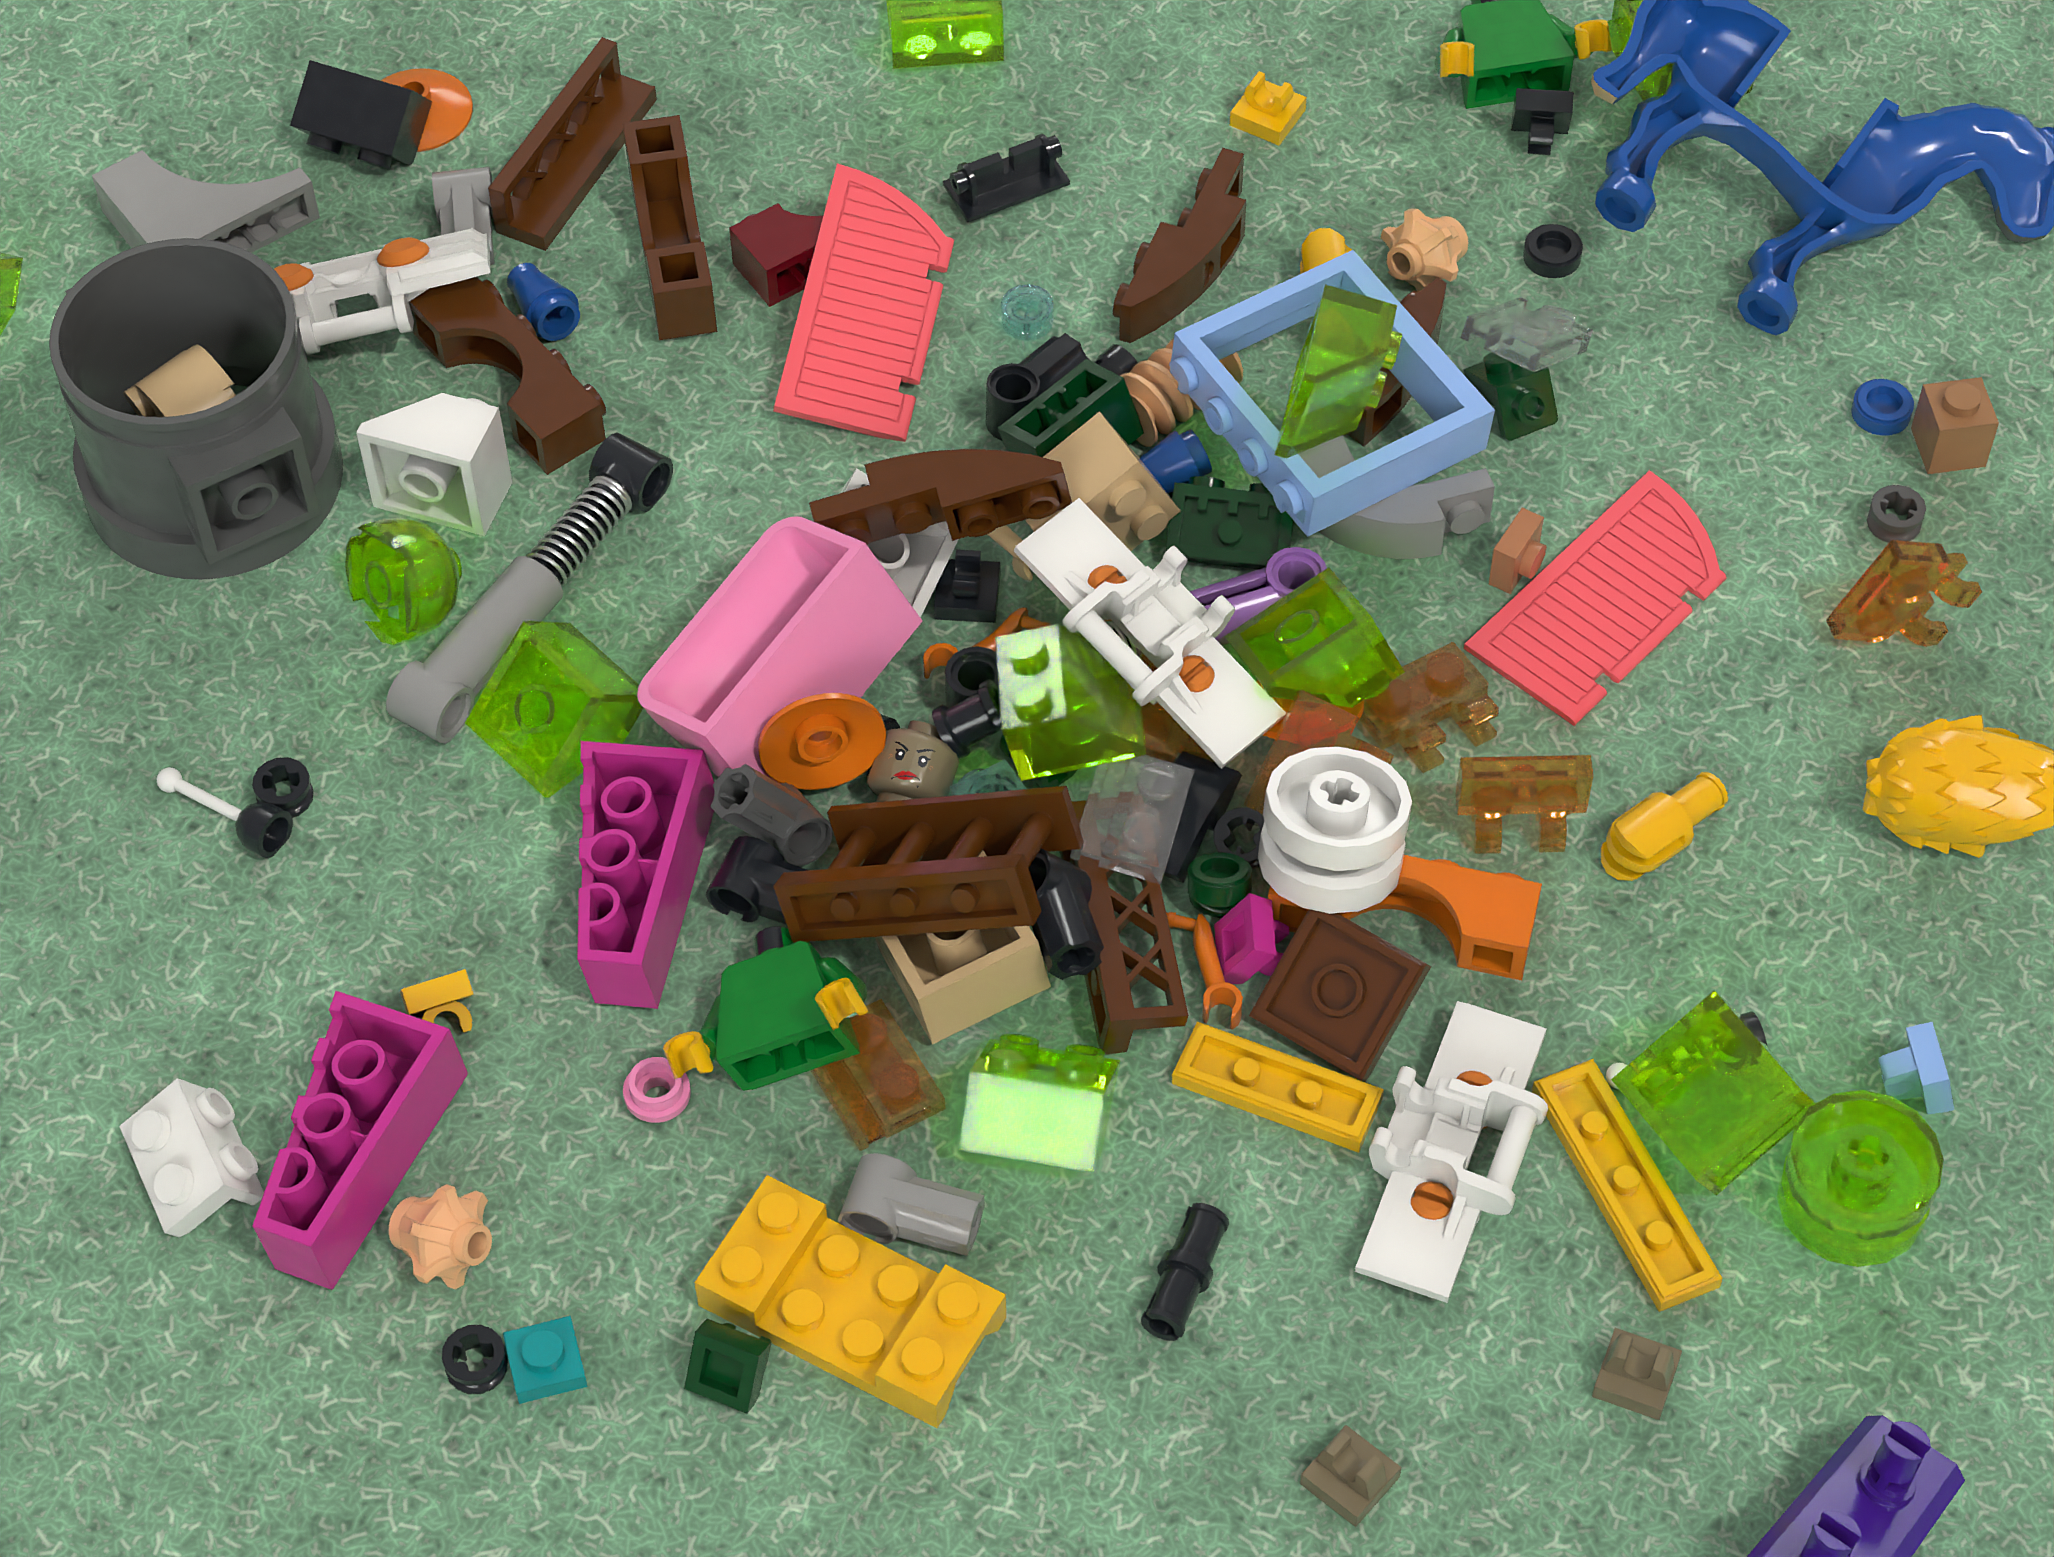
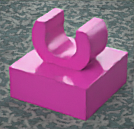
[1214,893,1289,984]

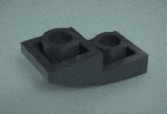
[1127,751,1242,883]

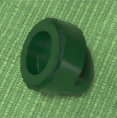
[1188,852,1252,918]

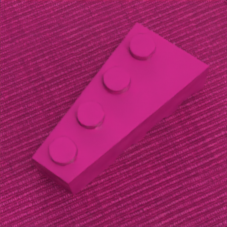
[577,741,714,1009]
[252,991,468,1290]

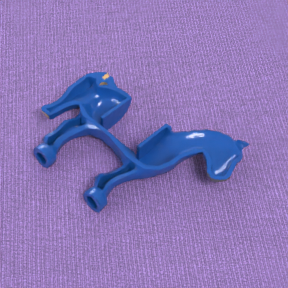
[1591,0,2054,335]

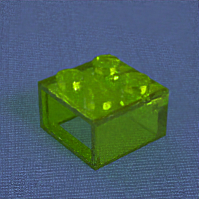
[1611,990,1820,1196]

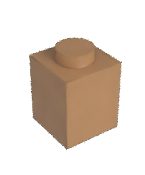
[1911,377,1999,474]

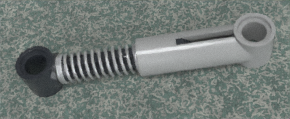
[386,432,673,744]

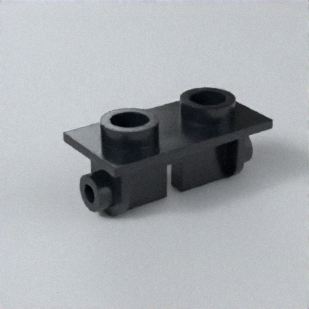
[943,133,1070,223]

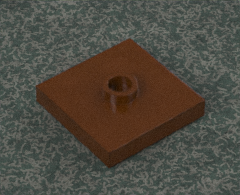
[1249,909,1432,1082]

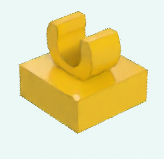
[1230,71,1307,146]
[400,969,473,1033]

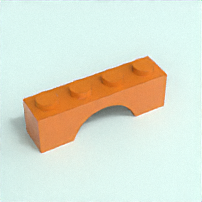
[1268,855,1542,981]

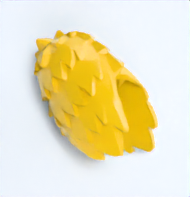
[1863,715,2054,858]

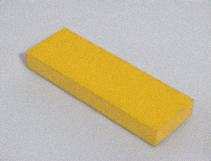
[1172,1021,1384,1153]

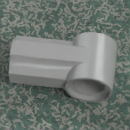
[432,167,495,266]
[838,1153,985,1256]

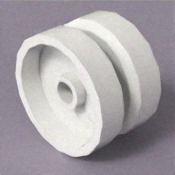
[1258,747,1412,914]

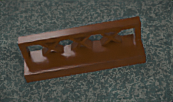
[488,37,657,251]
[1059,797,1189,1056]

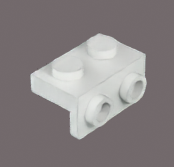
[119,1078,264,1237]

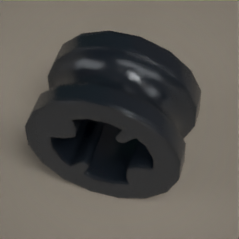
[252,757,314,818]
[1214,807,1264,869]
[442,1325,508,1394]

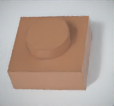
[1489,507,1547,594]

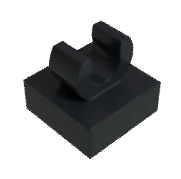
[1511,88,1574,155]
[934,549,1001,623]

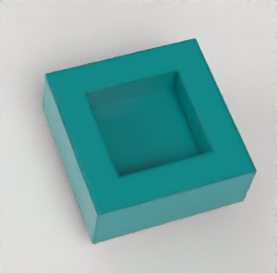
[503,1315,588,1404]

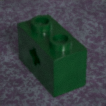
[998,359,1144,457]

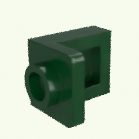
[1463,349,1558,441]

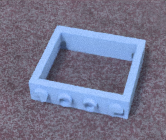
[1169,250,1495,537]

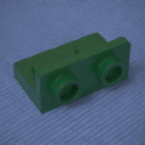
[1166,476,1294,570]

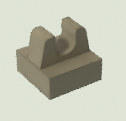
[1592,1328,1682,1420]
[1300,1425,1402,1527]

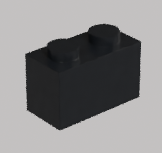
[290,60,432,170]

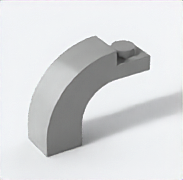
[1285,425,1495,559]

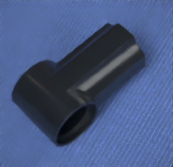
[986,333,1091,441]
[706,836,809,925]
[1028,848,1104,980]

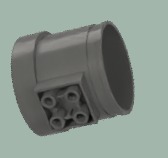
[49,238,343,580]

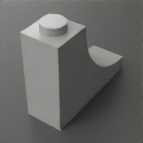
[92,150,320,253]

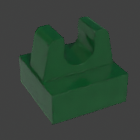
[684,1319,771,1414]

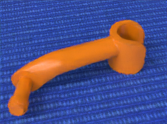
[923,607,1053,679]
[1166,912,1243,1029]

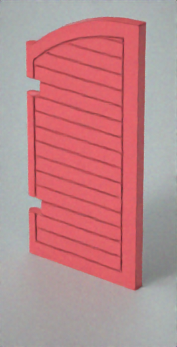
[773,163,954,442]
[1464,470,1727,726]

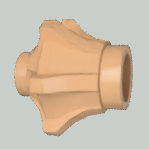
[1380,209,1468,292]
[389,1184,492,1289]

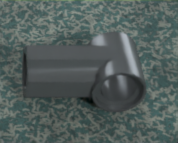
[711,764,833,866]

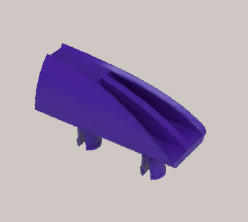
[1747,1415,1965,1557]

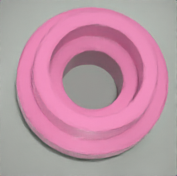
[623,1057,691,1123]

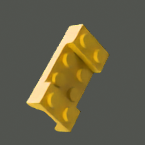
[694,1175,1006,1428]

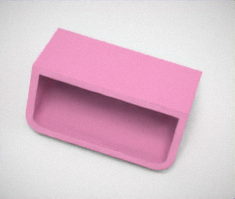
[637,516,922,784]

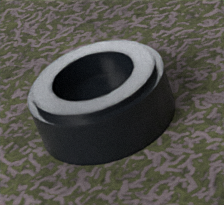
[1523,224,1583,278]

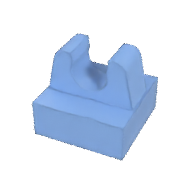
[1878,1022,1954,1114]

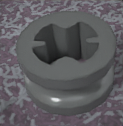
[1867,485,1926,544]

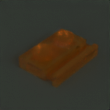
[810,999,946,1151]

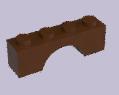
[623,115,717,341]
[409,277,606,475]

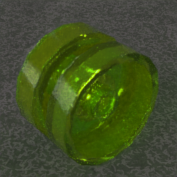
[1777,1090,1944,1267]

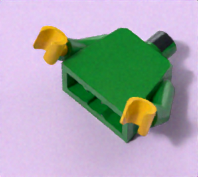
[1435,0,1612,109]
[663,926,868,1091]

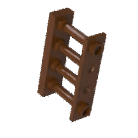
[773,786,1084,943]

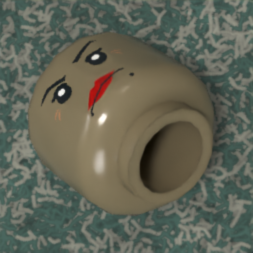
[867,720,960,802]

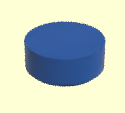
[1851,379,1914,436]

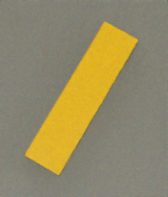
[1532,1059,1723,1312]

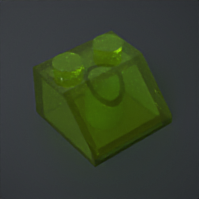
[1274,284,1402,458]
[1225,567,1405,708]
[465,621,644,798]
[995,624,1147,781]

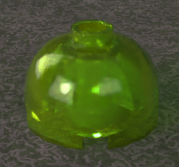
[345,517,462,645]

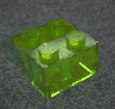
[959,1034,1120,1172]

